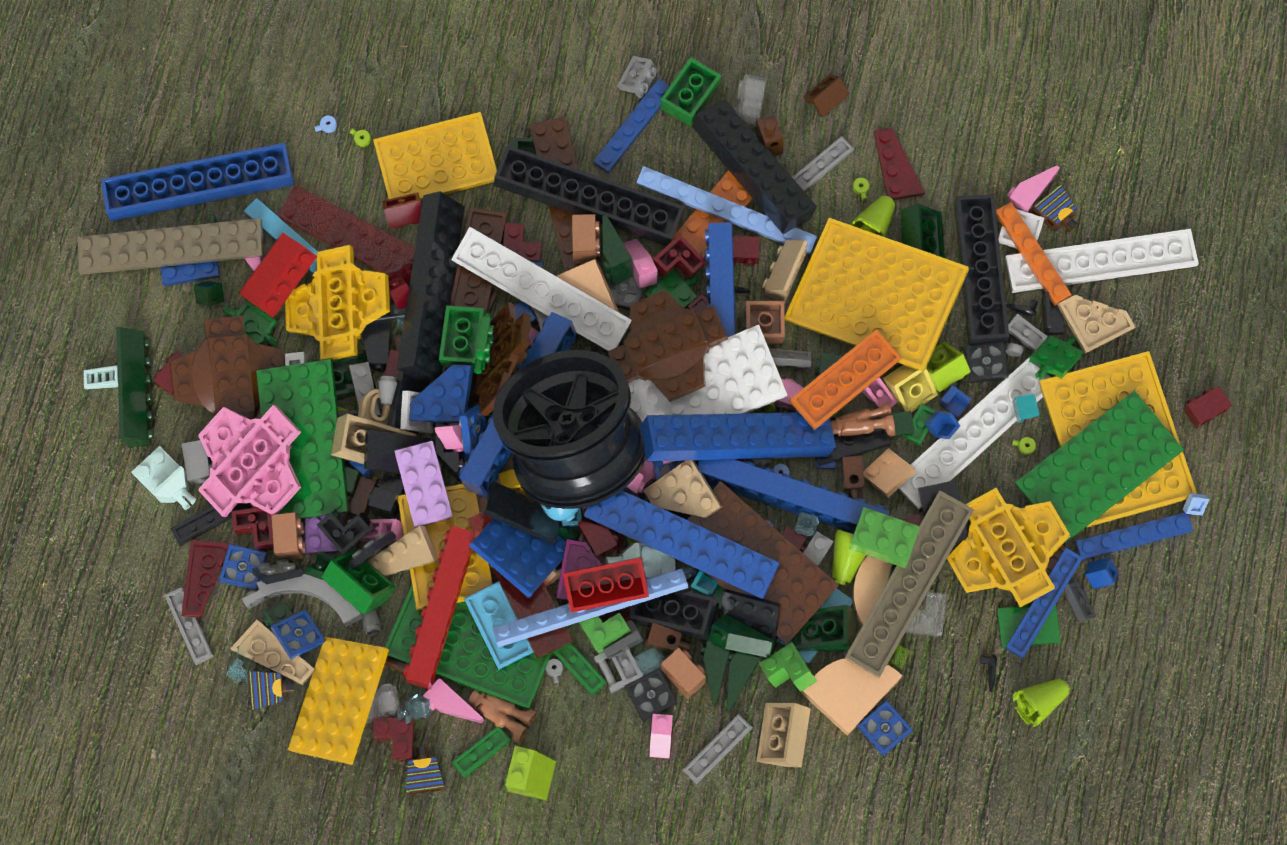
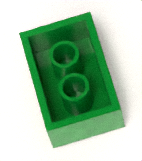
[660,57,722,127]
[439,305,486,370]
[321,549,396,615]

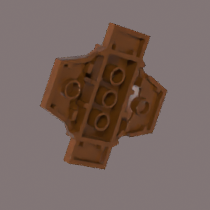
[608,290,728,402]
[469,303,531,416]
[169,316,285,420]

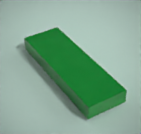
[553,639,607,696]
[452,727,511,778]

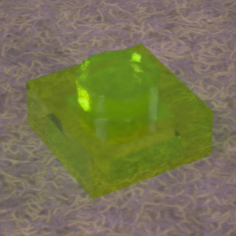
[888,645,911,670]

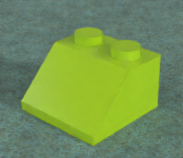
[926,341,971,392]

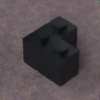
[367,474,405,519]
[317,509,376,554]

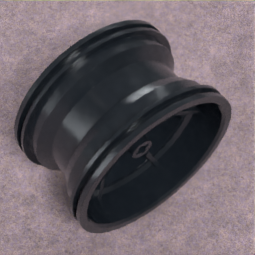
[493,350,646,509]

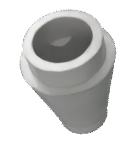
[378,376,397,405]
[363,609,382,636]

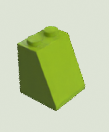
[505,746,556,801]

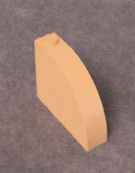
[557,259,619,312]
[852,556,892,628]
[801,659,902,736]

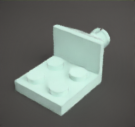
[131,446,196,510]
[605,543,675,579]

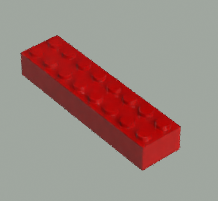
[403,526,476,690]

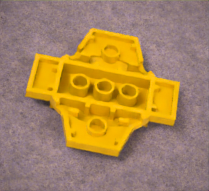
[285,245,390,360]
[947,488,1070,607]

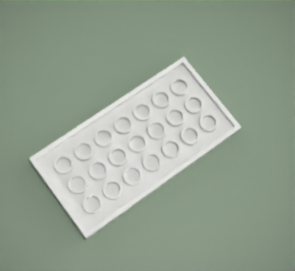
[628,325,788,422]

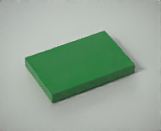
[996,604,1061,648]

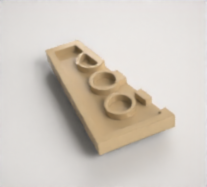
[368,526,439,577]
[230,620,315,685]

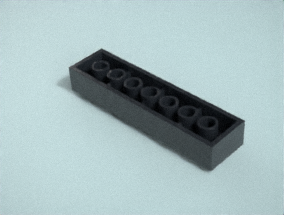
[692,99,817,234]
[954,194,1009,345]

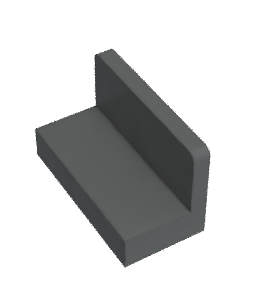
[603,620,644,660]

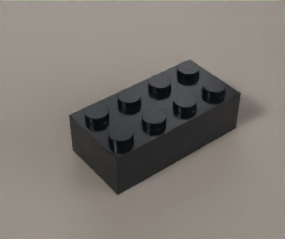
[629,590,719,641]

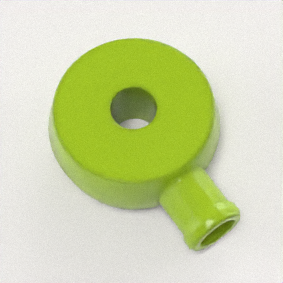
[350,128,371,147]
[852,178,870,201]
[1012,437,1036,455]

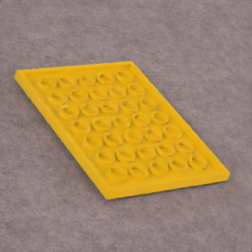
[785,218,969,372]
[1038,351,1197,528]

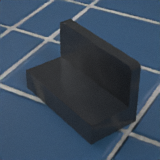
[1042,292,1064,335]

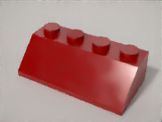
[238,232,317,318]
[563,557,649,613]

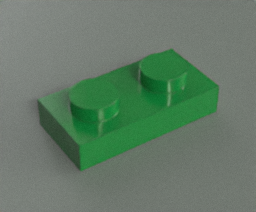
[903,403,935,447]

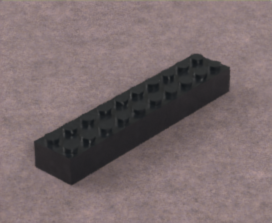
[494,145,684,246]
[397,191,465,382]

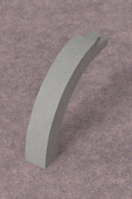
[242,574,363,627]

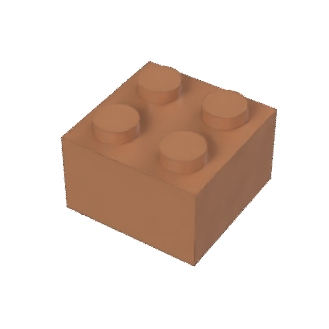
[572,214,600,264]
[746,301,785,344]
[271,512,306,561]
[661,648,706,699]

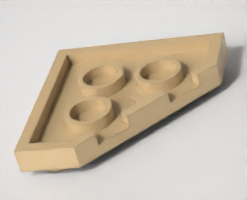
[1057,295,1136,354]
[643,460,722,518]

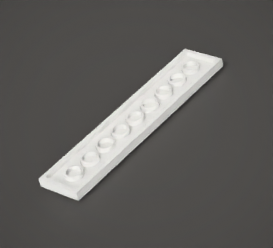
[451,227,632,351]
[1005,229,1199,293]
[898,357,1051,511]

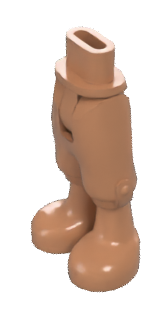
[831,402,895,436]
[467,690,538,744]

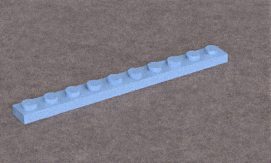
[636,166,817,255]
[493,568,688,647]

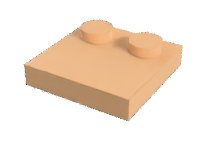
[863,448,916,498]

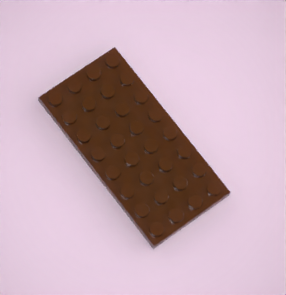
[687,481,839,644]

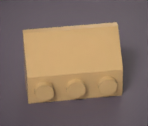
[762,240,808,304]
[757,703,811,767]

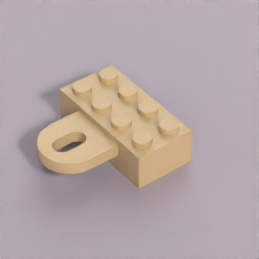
[331,389,417,475]

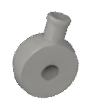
[1005,343,1023,357]
[546,659,564,683]

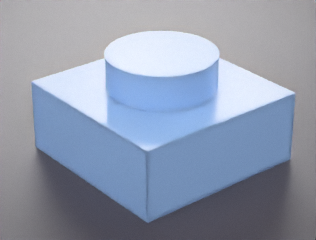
[1183,493,1210,515]

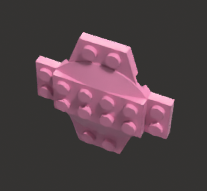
[198,405,301,517]

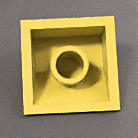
[883,365,938,413]

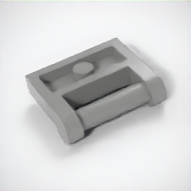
[594,649,643,693]

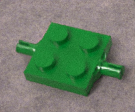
[645,271,698,309]
[223,301,279,347]
[474,313,494,374]
[1029,335,1083,379]

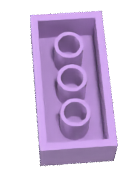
[394,441,453,528]

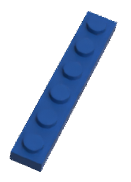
[593,79,670,174]
[1075,513,1193,561]
[1005,548,1083,658]

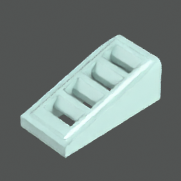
[84,365,118,389]

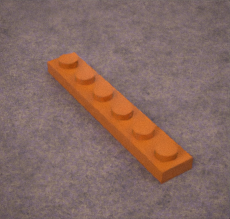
[996,202,1072,306]

